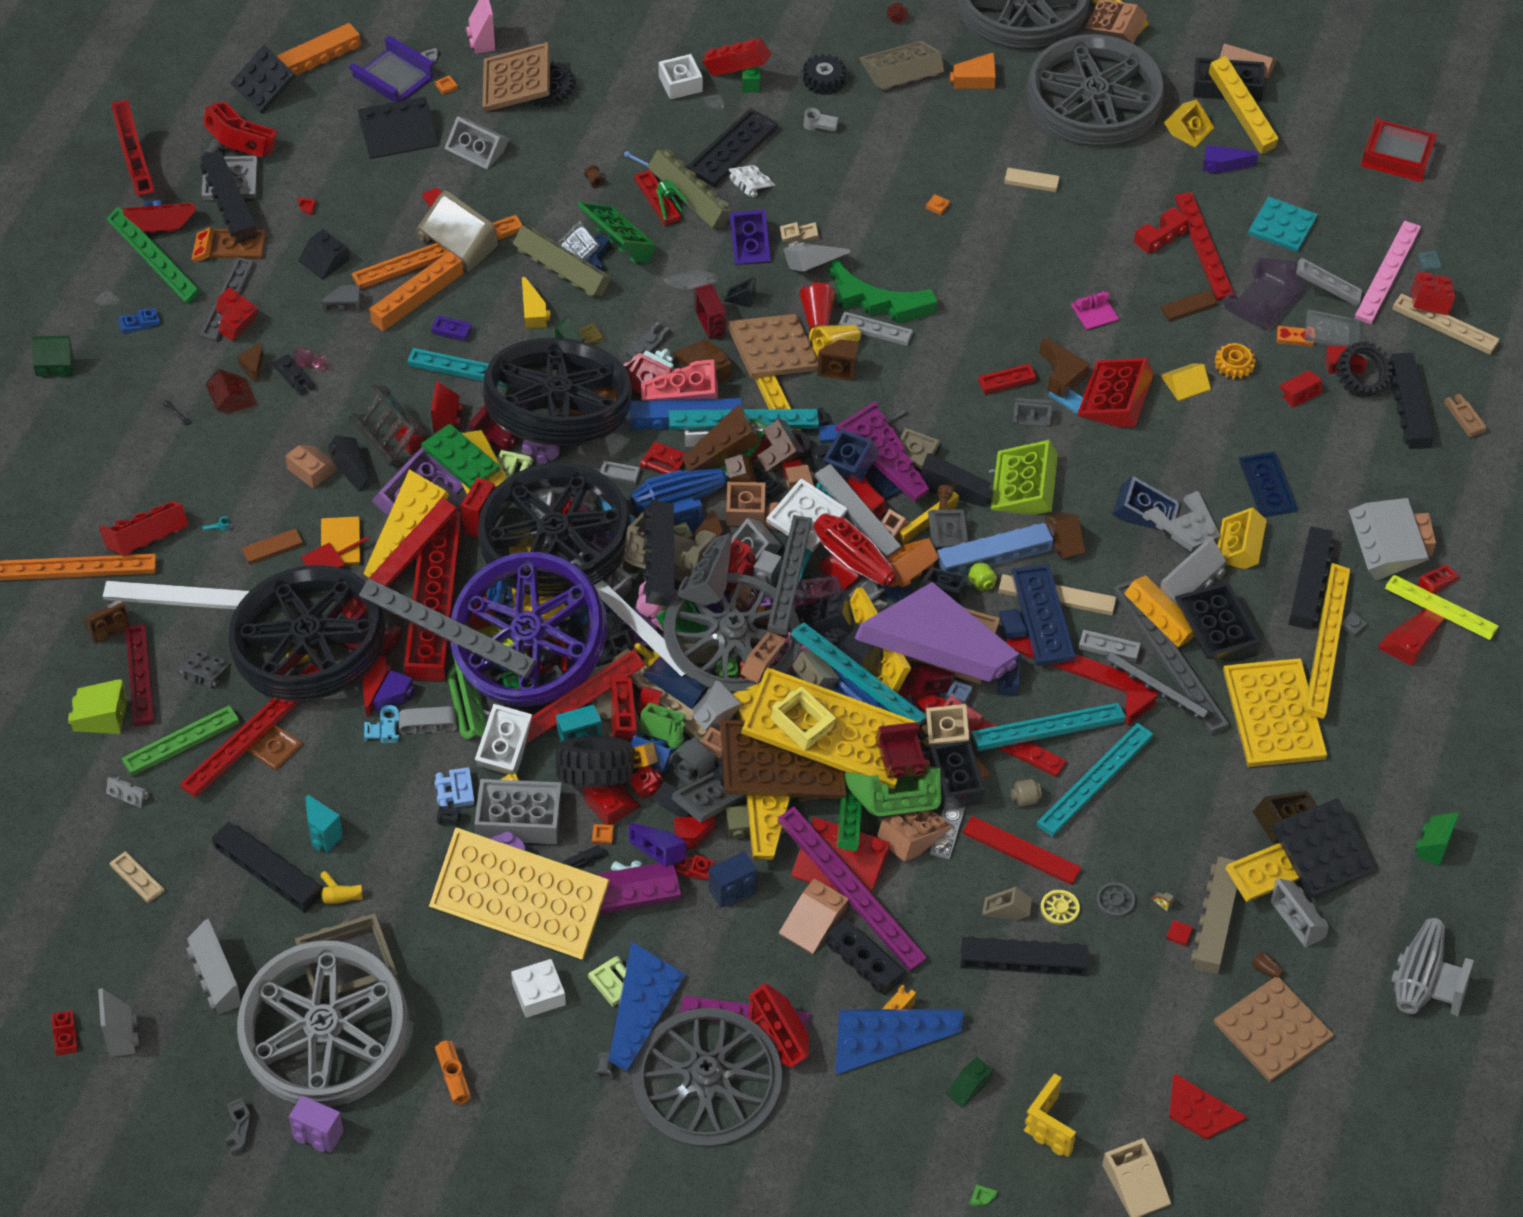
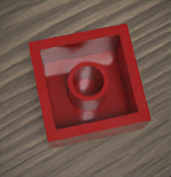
[1410,272,1455,315]

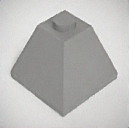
[692,680,742,731]

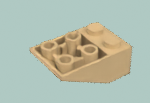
[1102,1138,1171,1217]

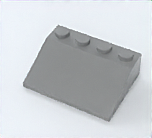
[1349,498,1429,580]
[474,779,561,844]

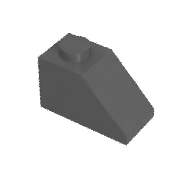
[322,285,361,313]

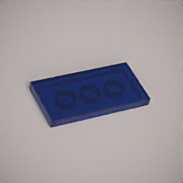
[1238,452,1298,517]

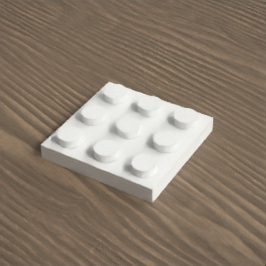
[767,478,847,552]

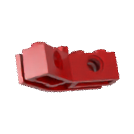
[203,102,278,158]

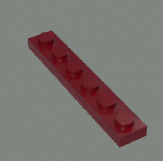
[125,624,154,727]

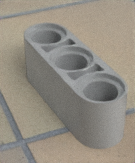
[399,707,457,735]

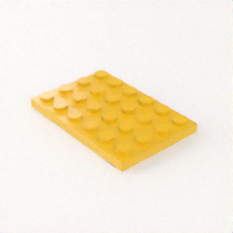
[1223,658,1327,767]

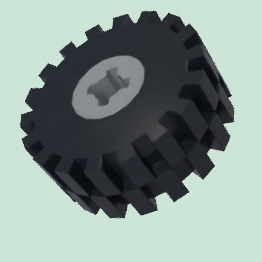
[803,54,846,95]

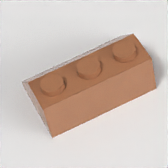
[1219,43,1277,79]

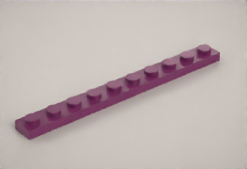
[777,807,927,972]

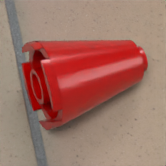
[799,283,835,331]

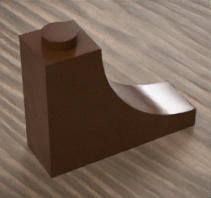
[1039,337,1090,398]

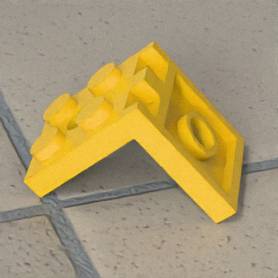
[1024,1073,1076,1157]

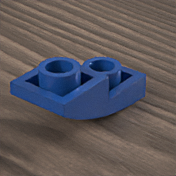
[119,309,160,334]

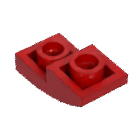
[637,686,663,720]
[673,854,714,880]
[51,1010,78,1056]

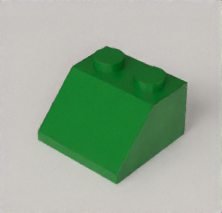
[1415,812,1459,866]

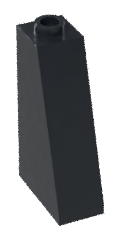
[921,453,993,507]

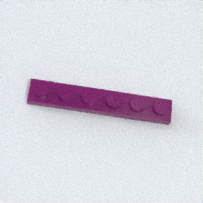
[680,995,809,1030]

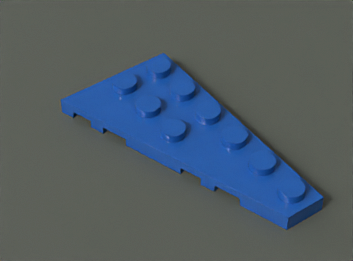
[608,942,686,1071]
[835,1009,963,1074]

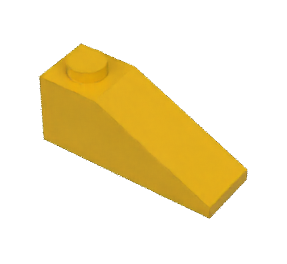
[522,277,550,329]

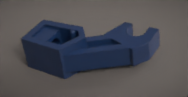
[587,234,611,271]

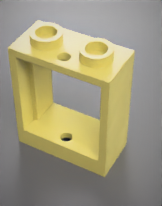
[770,686,836,751]

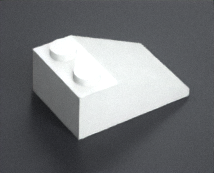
[475,704,532,775]

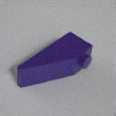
[1202,145,1259,173]
[629,823,686,867]

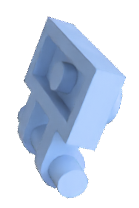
[434,767,475,809]

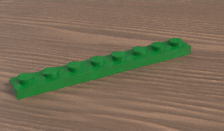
[107,206,201,304]

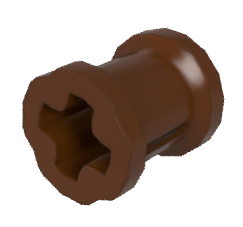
[584,165,605,188]

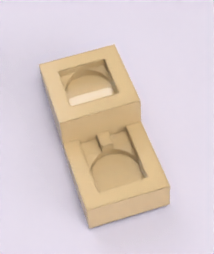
[780,222,820,243]

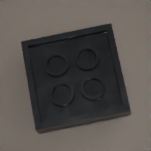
[230,45,297,114]

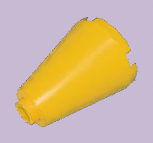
[809,325,861,359]

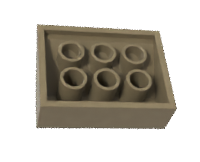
[860,41,944,90]

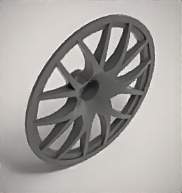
[663,573,801,692]
[632,1008,782,1147]

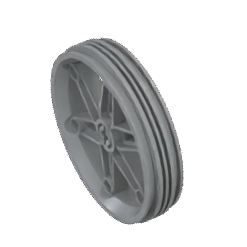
[237,940,409,1107]

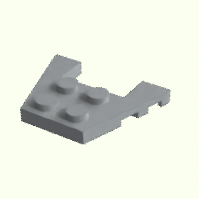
[1142,491,1220,552]

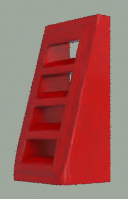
[1417,564,1459,594]

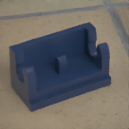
[997,653,1022,696]

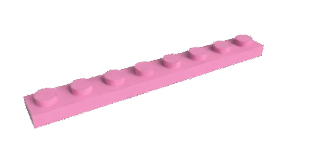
[1354,220,1421,325]

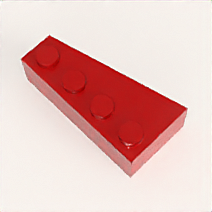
[99,501,189,555]

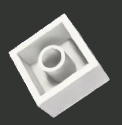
[659,54,703,100]
[511,959,566,1018]

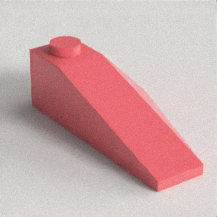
[641,359,718,401]

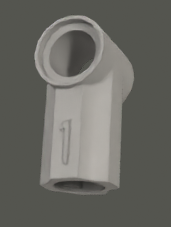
[803,108,839,132]

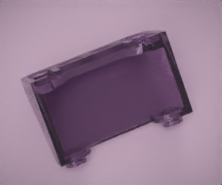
[1223,257,1304,330]

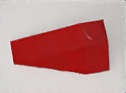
[1378,608,1445,666]

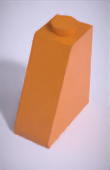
[950,53,996,89]

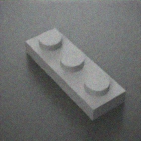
[1078,630,1141,663]

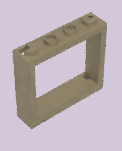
[295,913,399,1005]

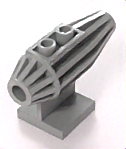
[1391,918,1474,1016]

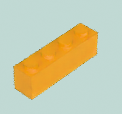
[1124,575,1194,647]

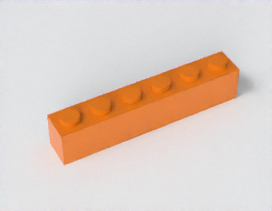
[277,23,361,77]
[369,251,463,331]

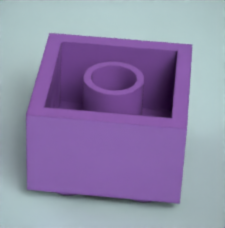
[289,1096,344,1153]

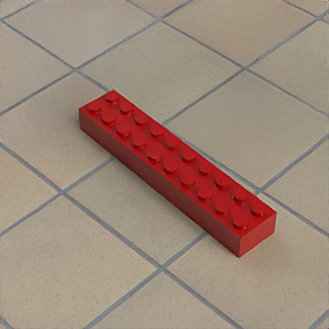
[404,512,463,681]

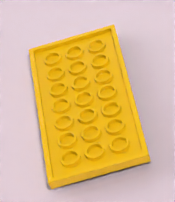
[741,667,917,789]
[429,828,610,959]

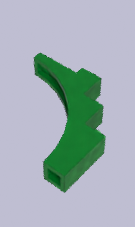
[828,258,938,324]

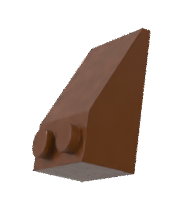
[673,339,731,382]

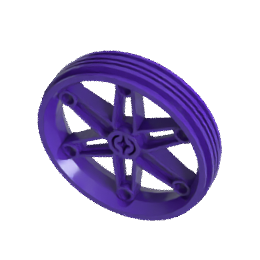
[450,552,607,707]

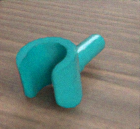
[203,516,230,531]

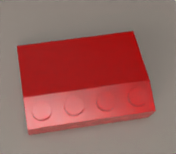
[1077,358,1154,427]
[791,817,890,895]

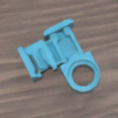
[364,705,399,743]

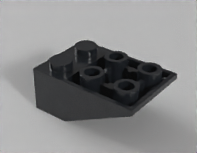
[795,591,854,636]

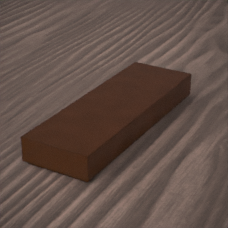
[1161,290,1217,322]

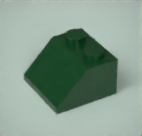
[32,336,75,378]

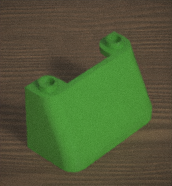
[845,766,941,816]

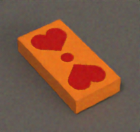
[192,227,214,262]
[1277,326,1314,347]

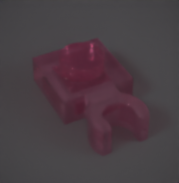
[294,347,327,370]

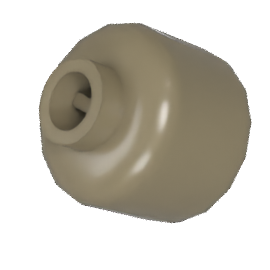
[1011,779,1042,807]

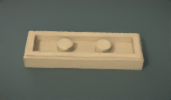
[1004,168,1059,192]
[109,851,165,904]

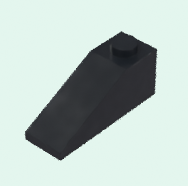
[328,435,370,492]

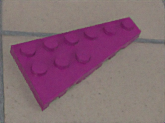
[835,401,929,502]

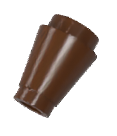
[1251,951,1283,978]

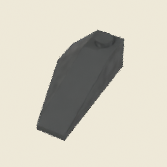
[677,533,732,605]

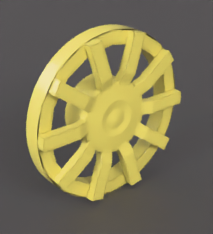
[1041,890,1080,925]

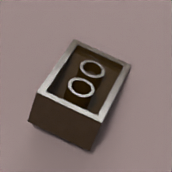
[1252,791,1317,843]

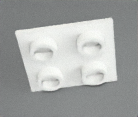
[729,165,775,198]

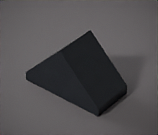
[724,277,756,308]

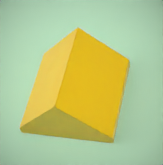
[1161,363,1211,401]

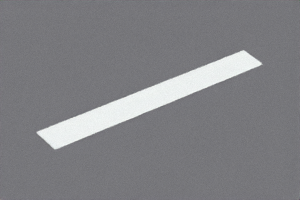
[594,580,685,676]

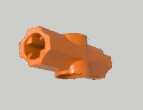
[435,1040,471,1105]

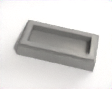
[600,461,640,485]

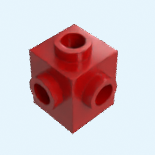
[629,765,663,799]

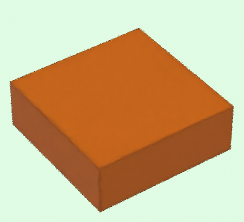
[435,75,458,95]
[592,824,614,845]

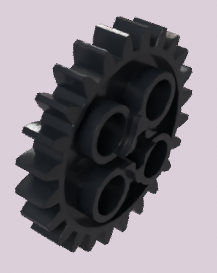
[528,61,575,108]

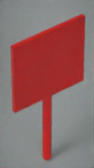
[301,536,370,568]

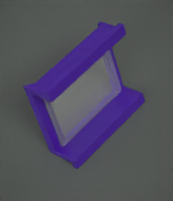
[349,35,434,102]

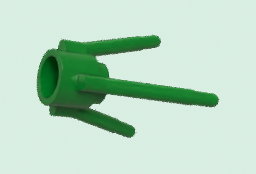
[656,179,688,221]

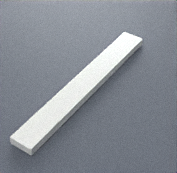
[103,581,249,609]

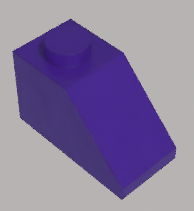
[373,670,415,712]

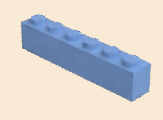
[937,523,1053,574]

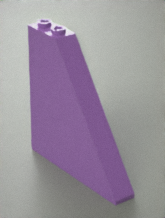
[855,582,1019,682]

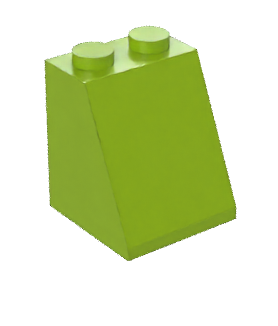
[68,679,128,734]

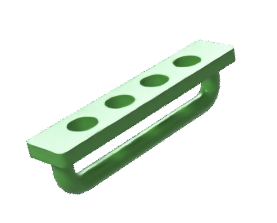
[448,655,486,739]

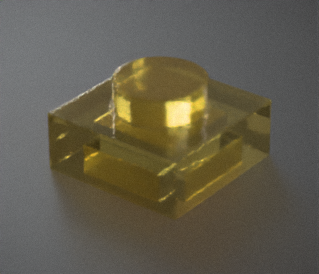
[578,323,601,344]

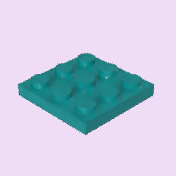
[1248,196,1318,252]

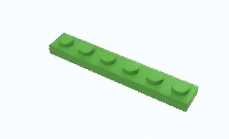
[122,705,240,777]

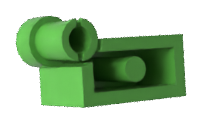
[639,703,686,748]

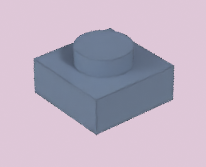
[946,680,973,704]

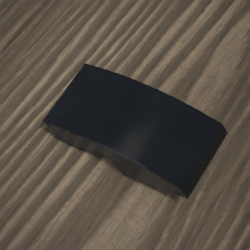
[753,467,784,500]

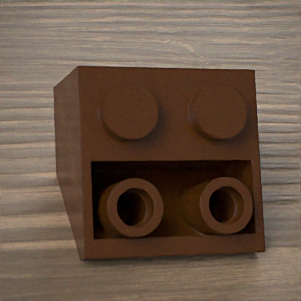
[82,600,130,643]

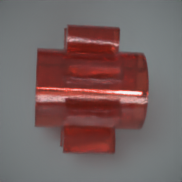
[887,2,907,23]

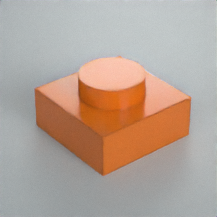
[926,194,950,215]

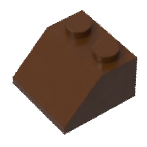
[818,339,859,382]

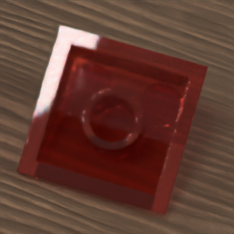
[205,369,258,414]

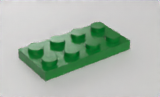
[421,424,500,489]

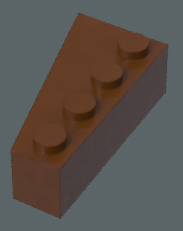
[682,405,761,471]

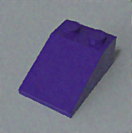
[730,209,771,265]

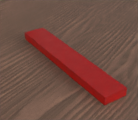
[962,816,1081,885]

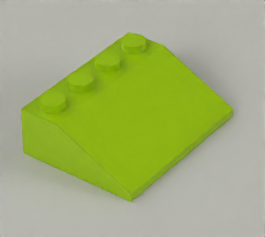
[991,440,1058,515]

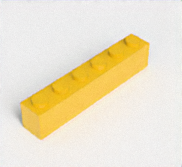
[1209,56,1279,154]

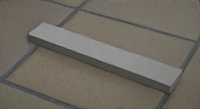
[815,464,901,559]

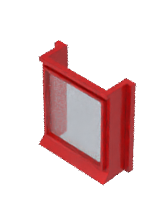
[1361,116,1437,182]

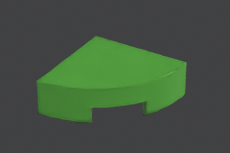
[970,1184,997,1207]

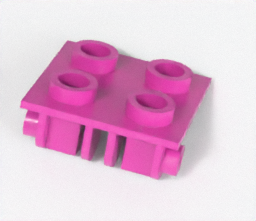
[1071,291,1119,330]

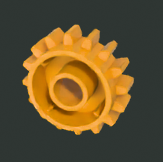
[1214,343,1256,380]

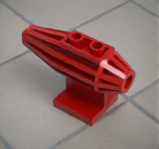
[814,513,896,591]

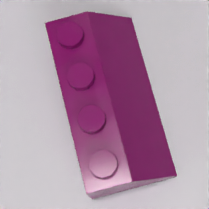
[595,863,681,915]

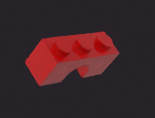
[1134,207,1188,254]

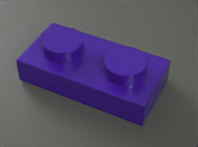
[431,316,472,341]

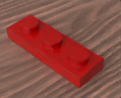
[978,364,1036,395]

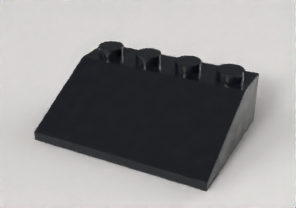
[358,97,438,159]
[1175,582,1261,660]

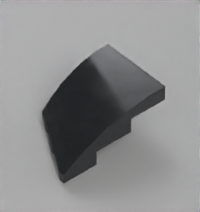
[579,612,634,667]

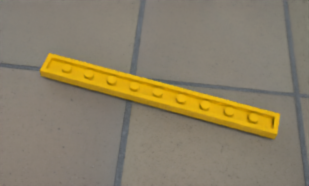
[1304,563,1350,719]

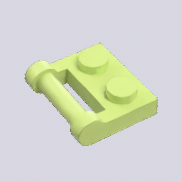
[498,450,534,478]
[588,956,626,1007]

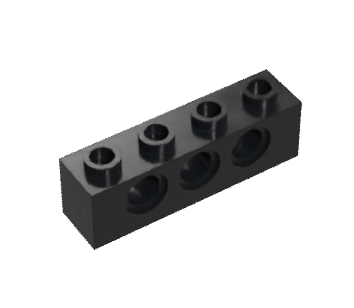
[827,918,904,995]

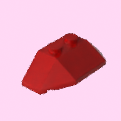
[122,202,196,234]
[749,983,809,1068]

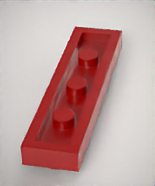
[634,170,681,226]

